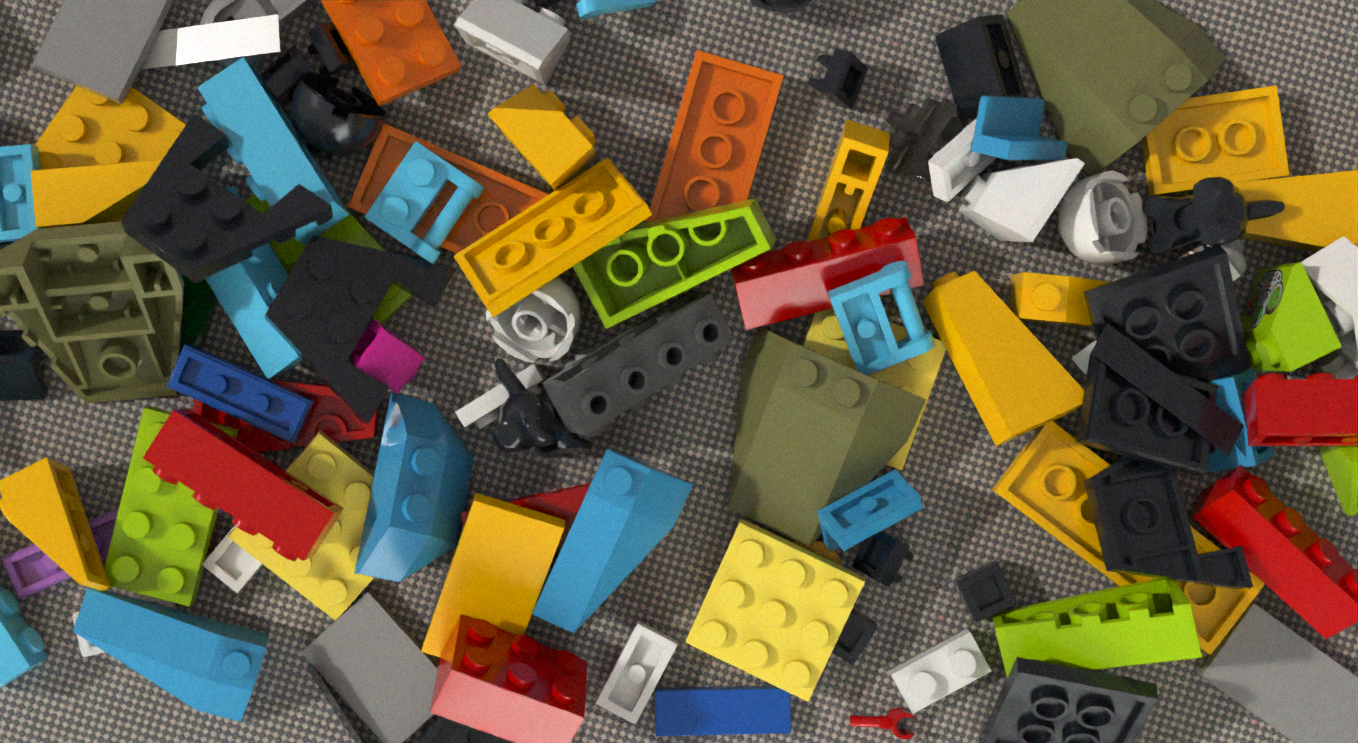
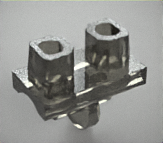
[885,98,966,182]

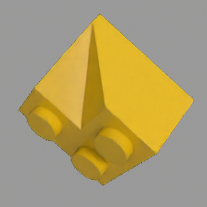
[488,84,598,191]

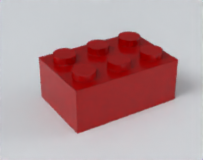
[430,614,587,743]

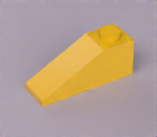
[806,119,890,242]
[31,159,163,229]
[1008,272,1110,327]
[0,457,111,592]

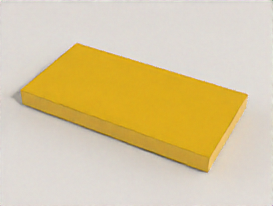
[453,157,652,318]
[421,493,565,657]

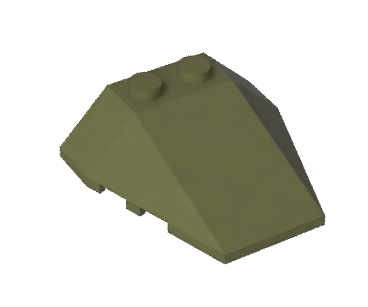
[1005,0,1226,177]
[0,221,184,404]
[728,326,926,547]

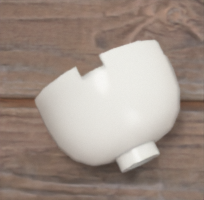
[1058,170,1147,265]
[486,276,581,363]

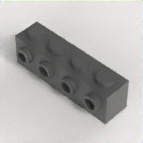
[542,291,734,437]

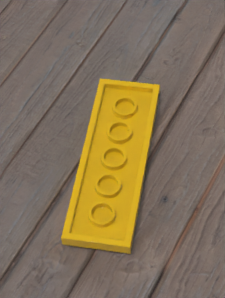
[991,421,1265,655]

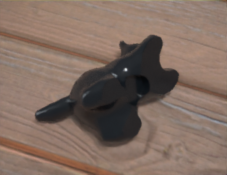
[1142,177,1285,255]
[492,358,592,458]

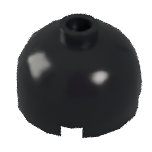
[290,73,386,159]

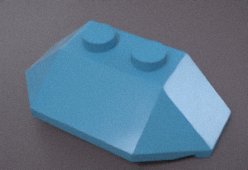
[354,393,474,582]

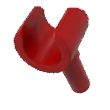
[850,707,915,740]

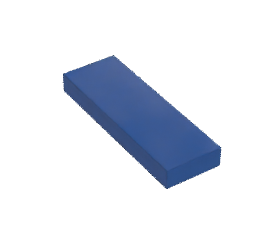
[166,344,315,443]
[655,685,791,736]

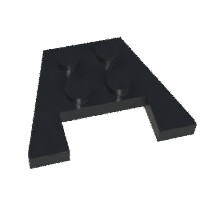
[121,114,333,283]
[264,235,456,425]
[1084,443,1253,589]

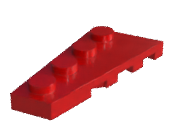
[193,379,380,452]

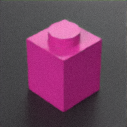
[349,317,425,394]

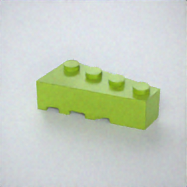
[573,198,776,329]
[992,578,1203,678]

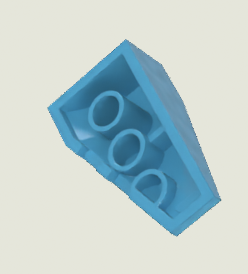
[532,446,693,633]
[73,587,269,722]

